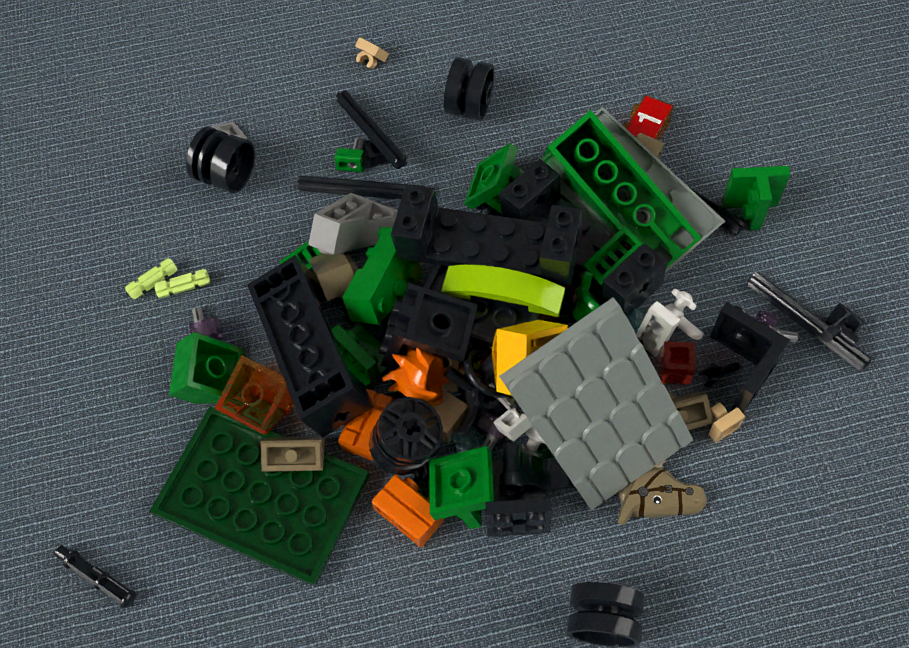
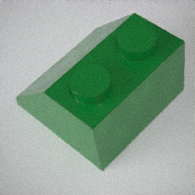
[169,332,244,404]

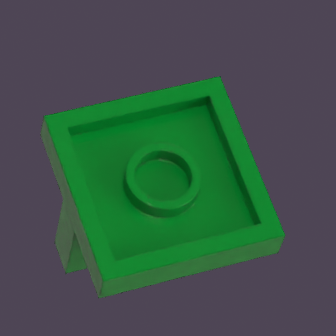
[464,143,524,214]
[722,166,790,231]
[331,323,389,389]
[429,446,494,529]

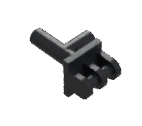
[821,303,864,347]

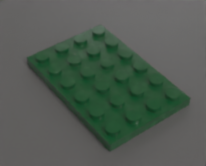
[149,406,370,587]

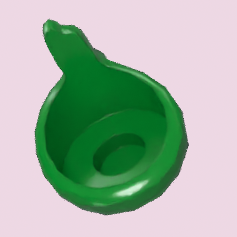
[571,271,603,322]

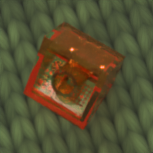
[214,355,294,435]

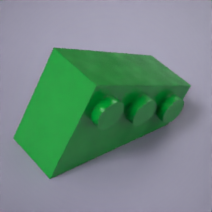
[342,227,423,324]

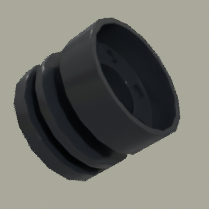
[186,126,255,194]
[369,397,443,476]

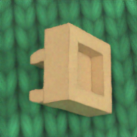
[355,37,389,70]
[708,402,745,443]

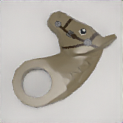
[618,392,707,525]

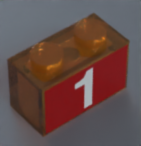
[623,95,674,141]

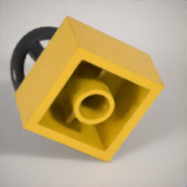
[464,320,568,398]

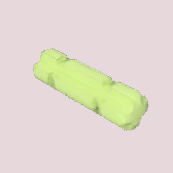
[125,258,177,299]
[155,269,210,298]

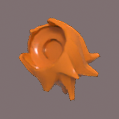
[382,345,450,407]

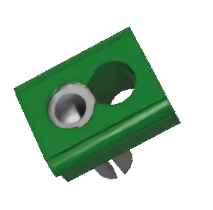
[335,137,365,172]

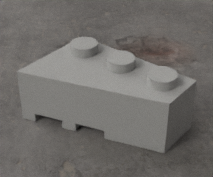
[308,193,398,255]

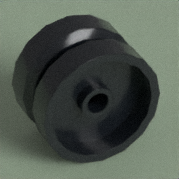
[443,57,495,121]
[567,582,644,648]

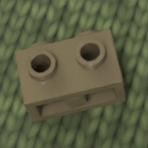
[309,253,358,301]

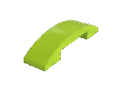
[441,265,565,317]

